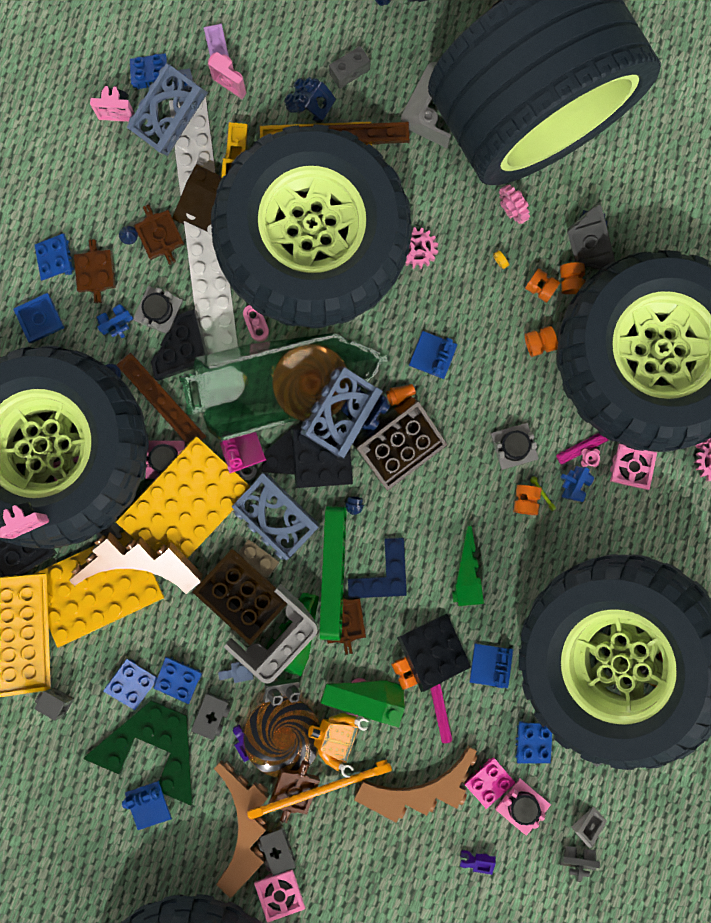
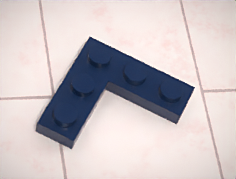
[348,538,407,599]

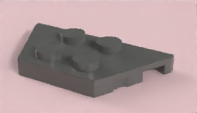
[567,202,615,270]

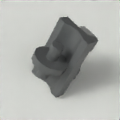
[263,676,300,706]
[560,846,600,882]

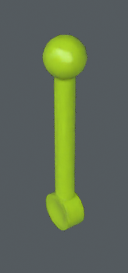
[530,476,556,511]

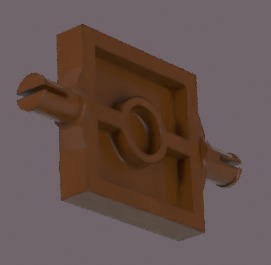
[134,204,185,265]
[74,239,116,304]
[327,594,366,655]
[269,760,320,823]

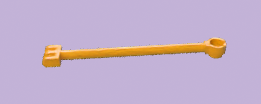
[247,759,392,819]

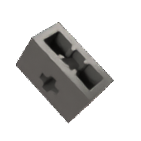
[329,46,371,89]
[34,688,74,721]
[191,692,231,740]
[258,825,297,876]

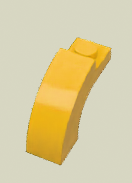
[221,122,248,178]

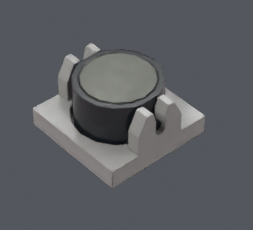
[133,286,183,334]
[491,423,539,470]

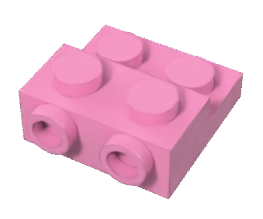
[208,52,247,99]

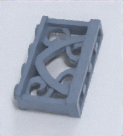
[127,63,208,156]
[301,367,383,458]
[232,473,321,560]

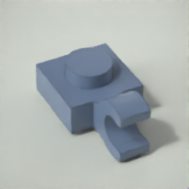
[218,662,254,683]

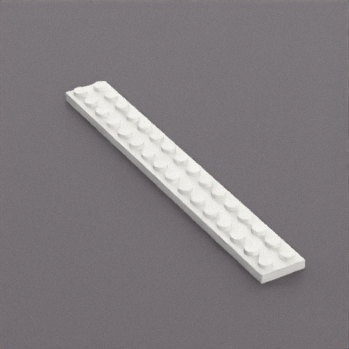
[169,97,243,390]

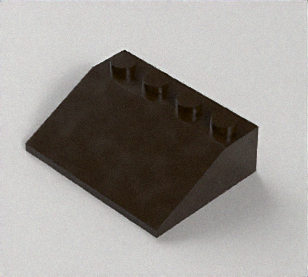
[172,164,222,232]
[352,396,447,491]
[192,549,287,646]

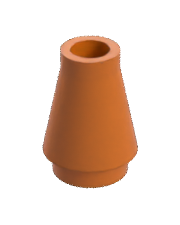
[386,384,416,405]

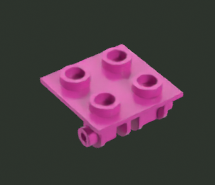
[220,430,266,473]
[464,757,515,809]

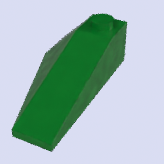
[452,526,484,606]
[266,593,319,676]
[320,680,405,728]

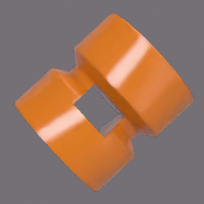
[560,262,586,295]
[525,268,561,303]
[525,326,558,357]
[513,485,542,516]
[391,657,417,690]

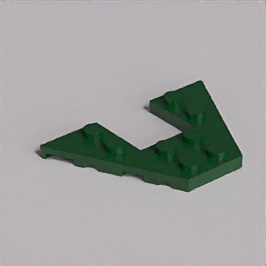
[83,700,193,806]

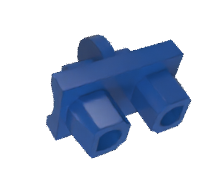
[97,304,133,338]
[560,466,594,502]

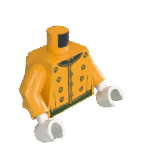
[308,713,370,777]

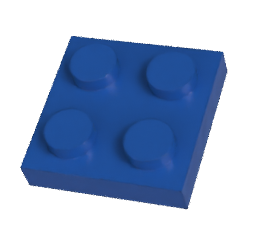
[13,293,65,344]

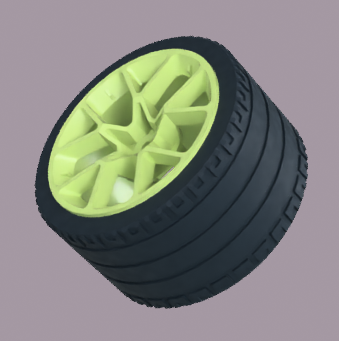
[428,0,661,185]

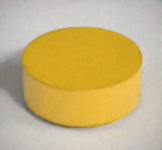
[493,250,509,269]

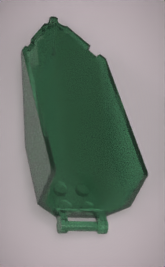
[179,333,388,441]

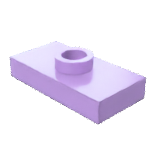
[204,23,229,57]

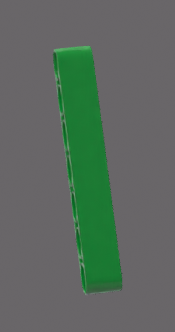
[320,506,347,641]

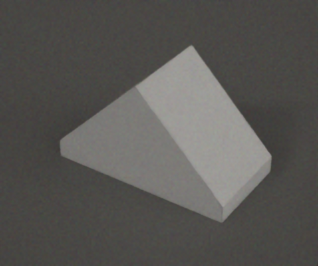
[571,806,607,848]

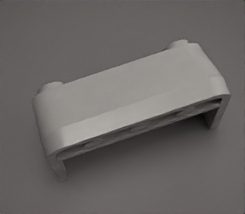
[401,61,451,148]
[224,584,318,683]

